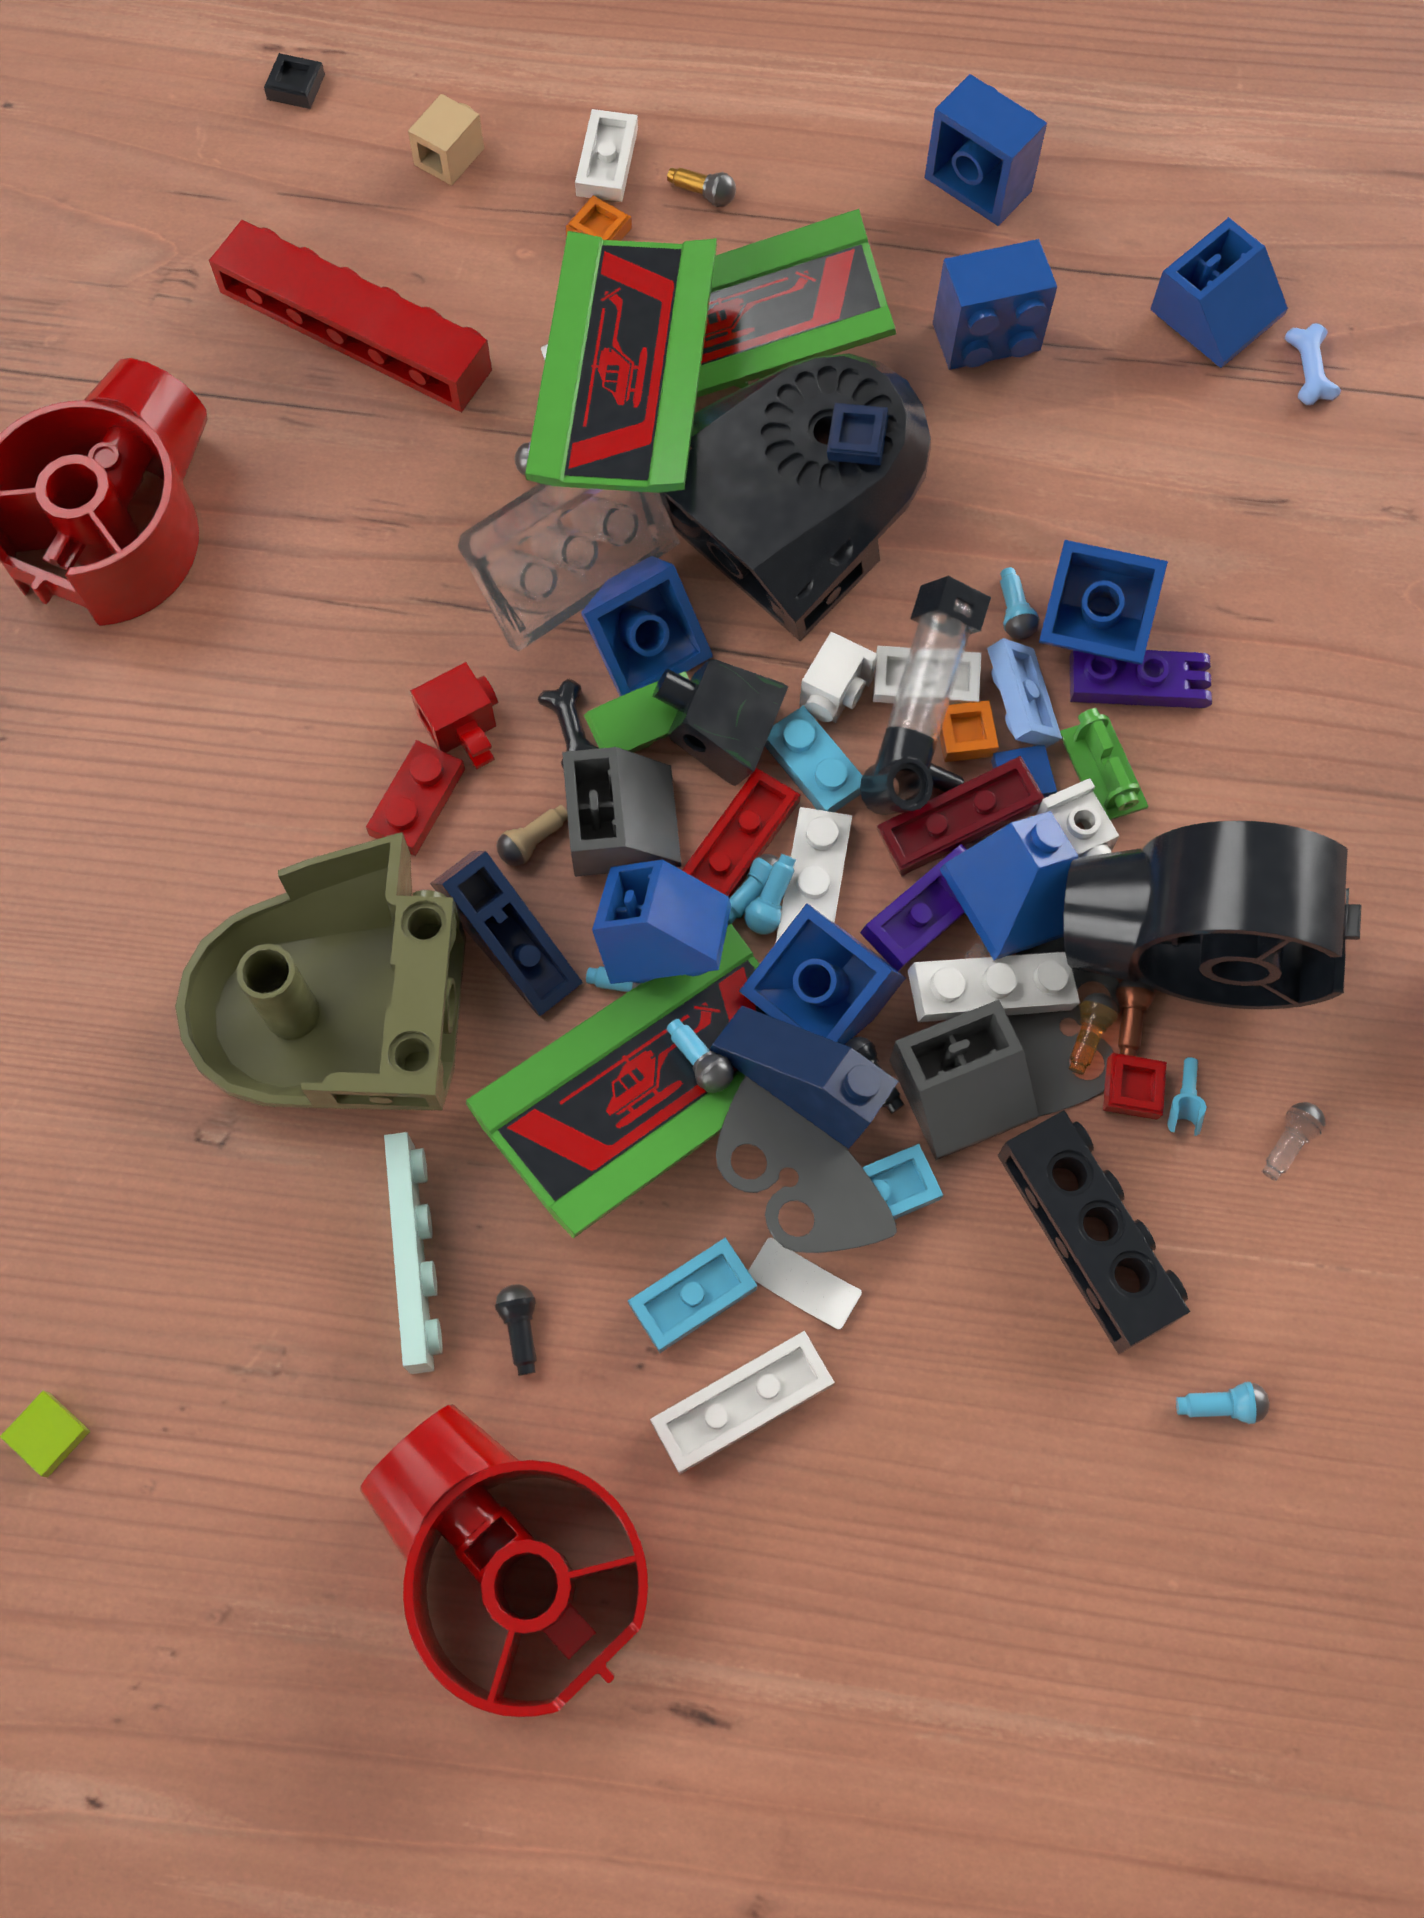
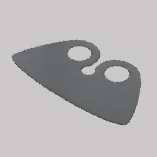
[1007,937,1121,1116]
[716,1076,897,1253]

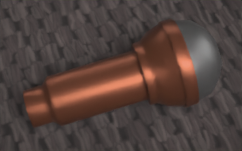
[1116,980,1155,1056]

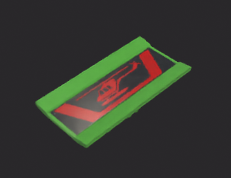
[697,209,896,398]
[525,231,717,493]
[466,924,769,1239]

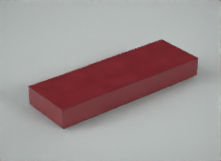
[877,756,1044,876]

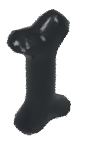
[538,679,599,769]

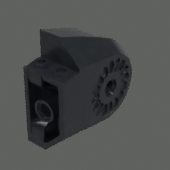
[659,353,931,641]

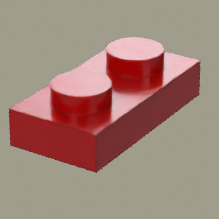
[366,740,465,856]

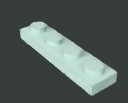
[384,1132,443,1374]

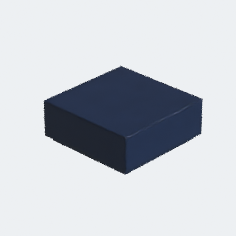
[827,403,888,465]

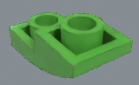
[584,671,689,753]

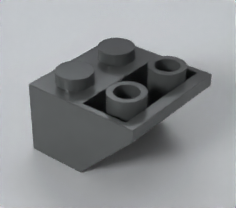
[562,747,681,877]
[889,1000,1039,1160]

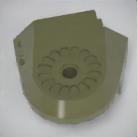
[175,833,466,1111]

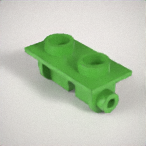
[1060,708,1149,820]

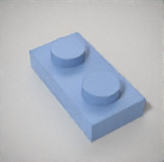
[987,638,1062,748]

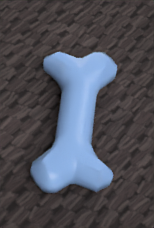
[1285,323,1341,405]

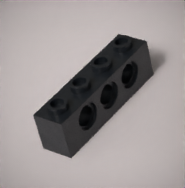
[998,1110,1190,1355]

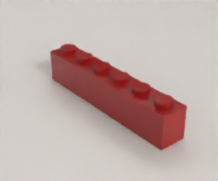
[209,220,492,413]

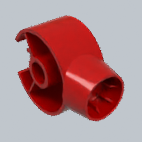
[0,358,208,626]
[360,1404,648,1717]

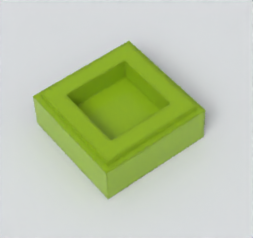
[0,1390,90,1478]

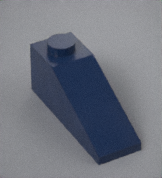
[430,851,583,1016]
[709,1006,899,1149]

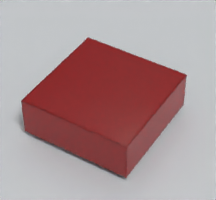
[1103,1053,1167,1120]

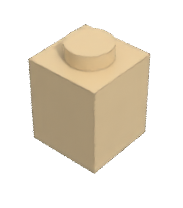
[408,94,484,185]

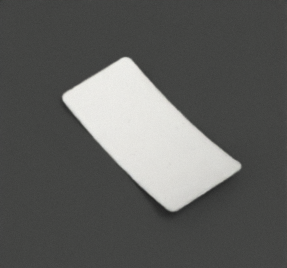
[748,1238,862,1329]

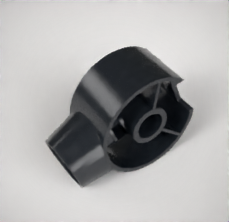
[1064,821,1362,1009]

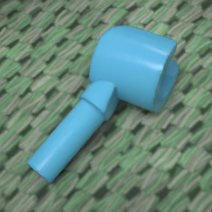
[1167,1057,1207,1136]

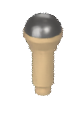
[496,805,568,866]

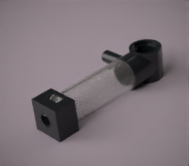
[860,575,991,815]

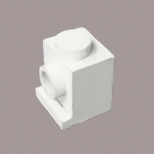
[799,632,878,723]
[1036,778,1119,858]

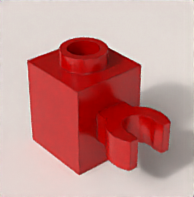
[410,662,498,770]

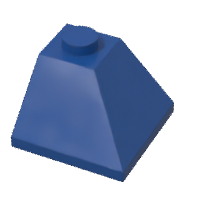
[581,556,713,696]
[940,811,1079,960]
[739,903,906,1045]

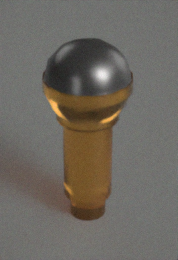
[1068,993,1118,1075]

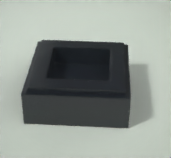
[264,53,325,109]

